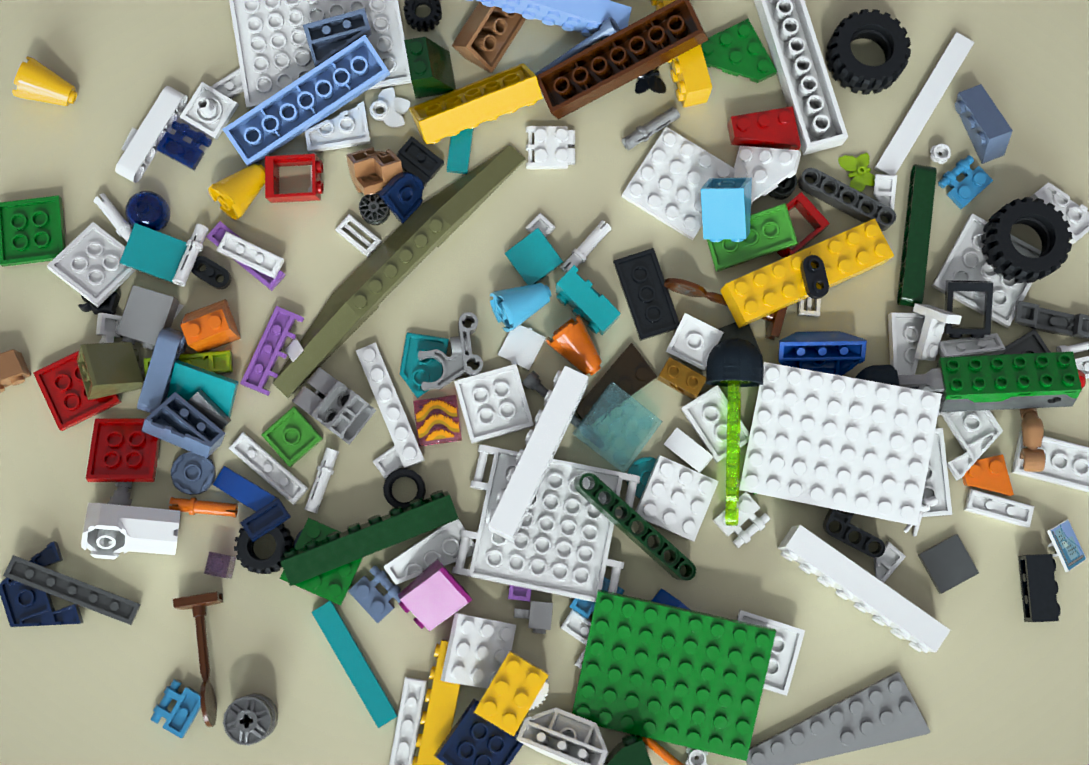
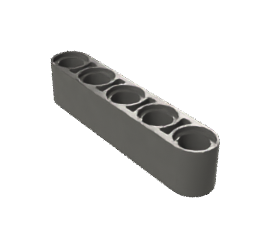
[798,168,896,231]

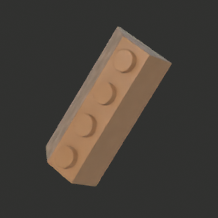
[451,2,526,73]

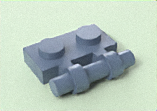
[348,565,401,623]

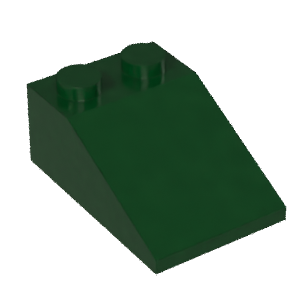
[604,734,652,765]

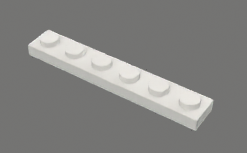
[356,342,425,469]

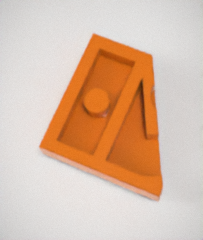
[962,454,1014,496]

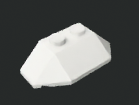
[516,707,608,765]

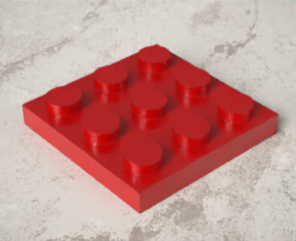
[33,351,121,431]
[86,418,160,482]

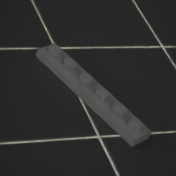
[3,555,141,625]

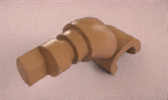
[1020,408,1045,472]

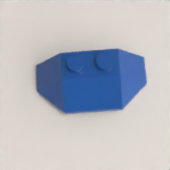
[778,331,867,376]

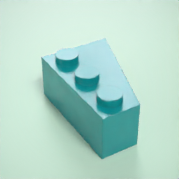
[556,265,621,335]

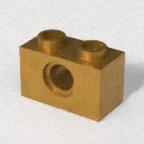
[657,357,706,400]

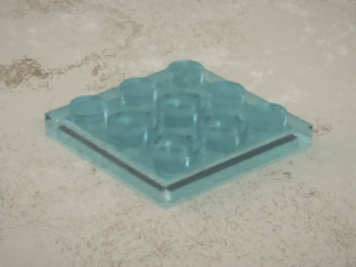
[572,382,663,473]

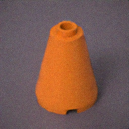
[545,315,602,376]

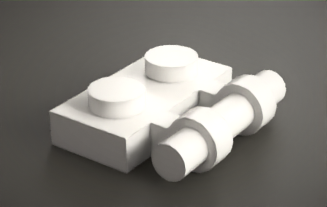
[713,492,771,548]

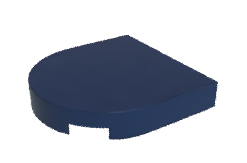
[378,172,424,223]

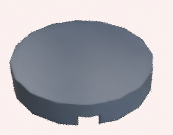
[171,452,216,495]

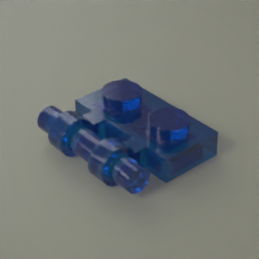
[156,121,212,171]

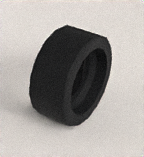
[383,468,426,508]

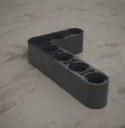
[823,509,885,558]

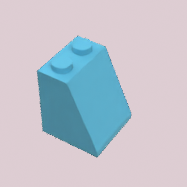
[701,177,752,242]

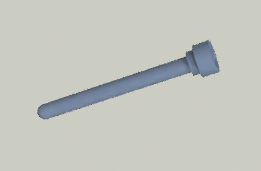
[535,17,619,76]

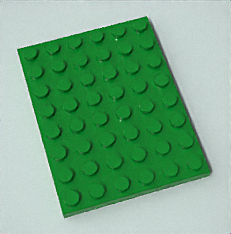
[572,589,776,761]

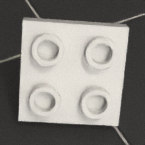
[180,82,239,140]

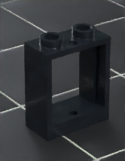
[944,280,993,338]

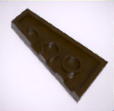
[576,343,657,427]

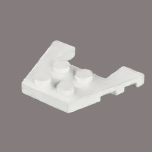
[938,408,1003,481]

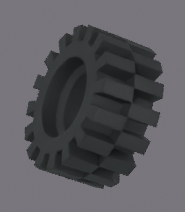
[404,0,442,32]

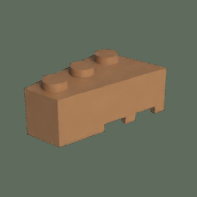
[0,349,31,393]

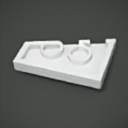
[305,101,371,153]
[1030,182,1089,244]

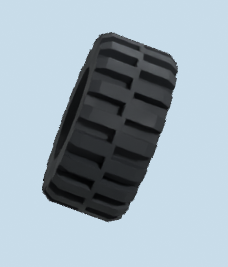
[826,9,911,95]
[981,197,1072,283]

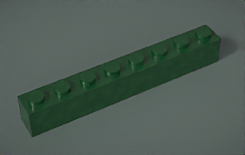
[280,490,459,586]

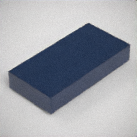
[240,498,291,542]

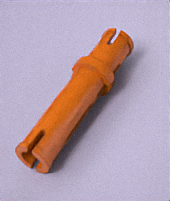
[169,497,238,517]

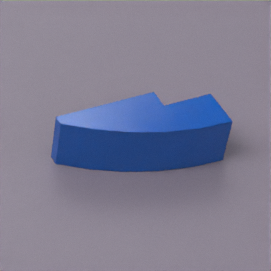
[213,466,277,512]

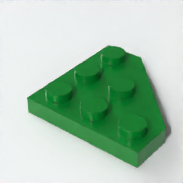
[701,19,777,83]

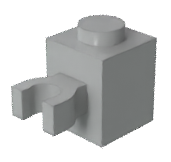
[514,601,553,634]

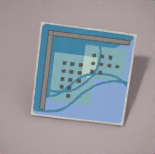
[1047,519,1087,572]

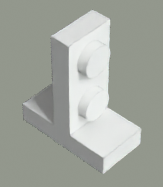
[913,303,962,361]

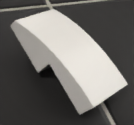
[664,428,714,473]

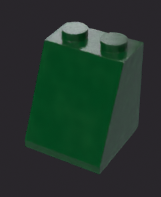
[404,37,456,99]

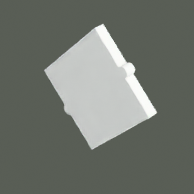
[498,325,546,371]

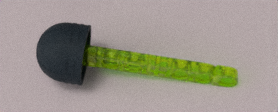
[706,338,764,526]

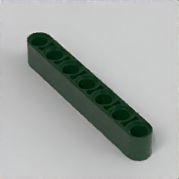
[897,164,937,307]
[574,473,696,581]

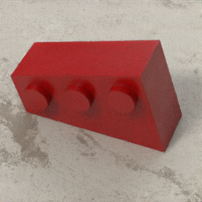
[727,106,801,150]

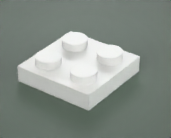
[666,313,724,371]

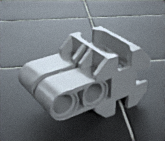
[292,367,376,445]

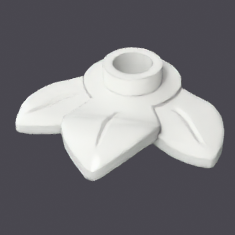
[369,87,411,127]

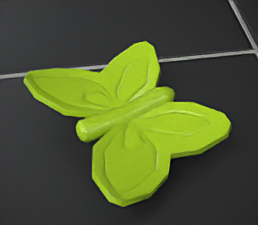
[838,153,875,192]

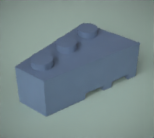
[303,8,372,67]
[955,84,1013,164]
[142,392,225,458]

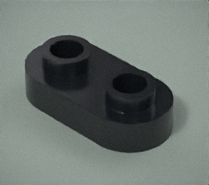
[800,255,829,299]
[191,256,231,290]

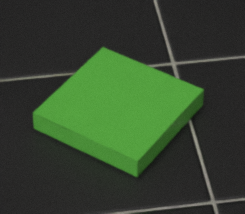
[261,406,323,467]

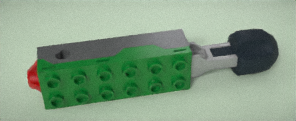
[855,351,1086,412]

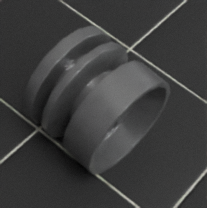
[223,693,278,745]

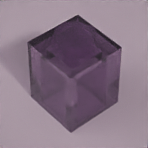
[204,552,236,578]

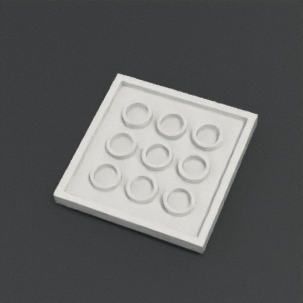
[621,127,736,241]
[931,213,1041,328]

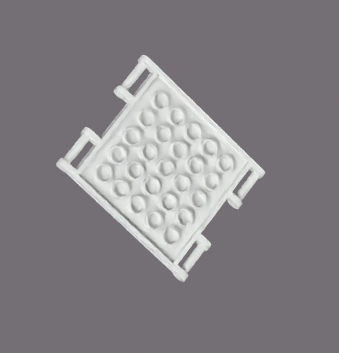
[452,445,641,603]

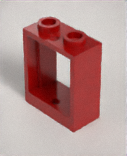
[265,154,324,203]
[777,192,830,258]

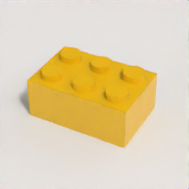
[474,651,549,737]

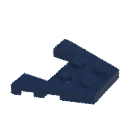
[0,541,84,627]

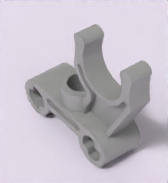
[418,312,483,391]

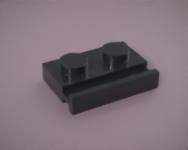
[396,136,444,186]

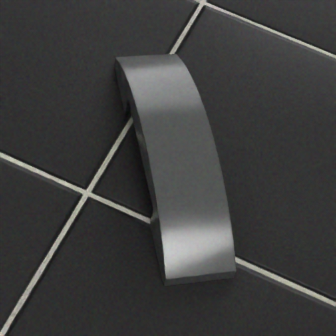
[1015,301,1089,339]

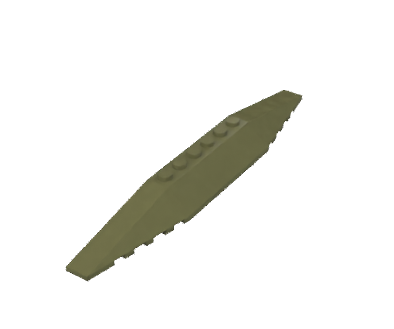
[273,145,525,398]

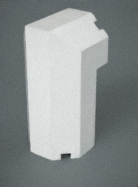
[81,503,181,559]

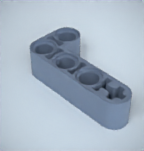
[137,327,188,413]

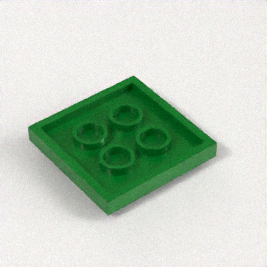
[0,195,66,267]
[280,518,363,606]

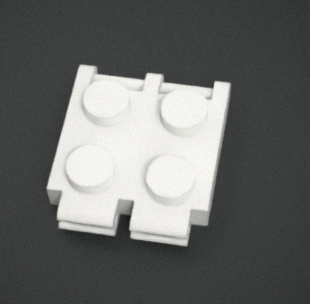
[526,126,575,169]

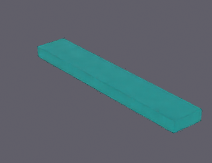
[311,601,398,728]

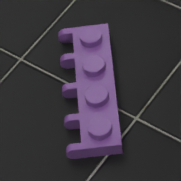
[240,306,304,396]

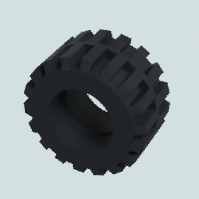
[234,524,294,574]

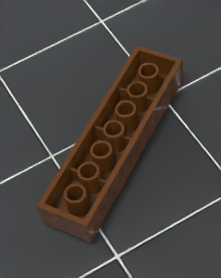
[536,0,709,119]

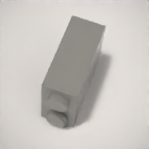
[116,285,179,351]

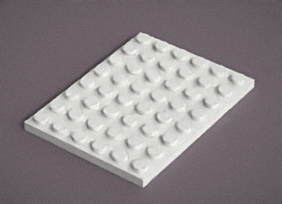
[229,0,412,110]
[739,362,942,526]

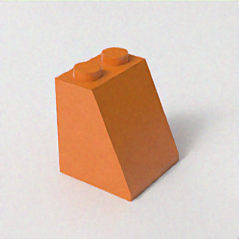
[180,299,241,353]

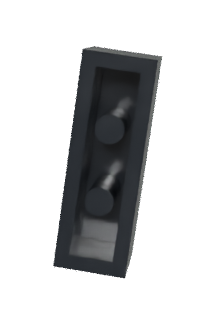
[1018,554,1061,622]

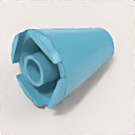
[490,283,551,332]

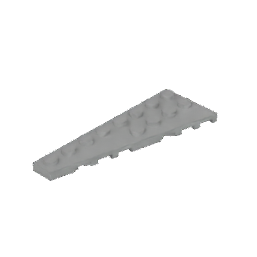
[746,672,930,765]

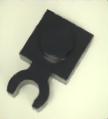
[78,292,120,315]

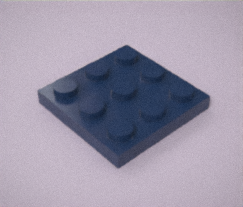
[434,699,523,765]

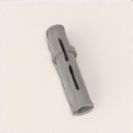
[621,106,680,151]

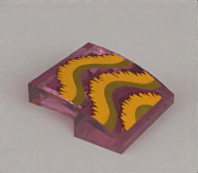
[413,395,462,447]

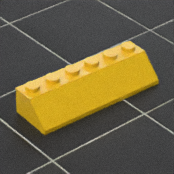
[409,63,543,145]

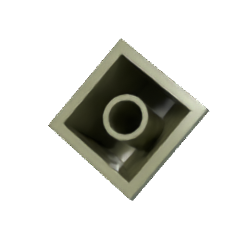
[77,342,145,400]

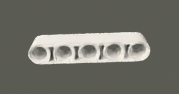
[115,86,188,183]

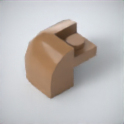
[346,147,403,195]

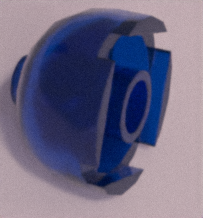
[125,191,170,231]

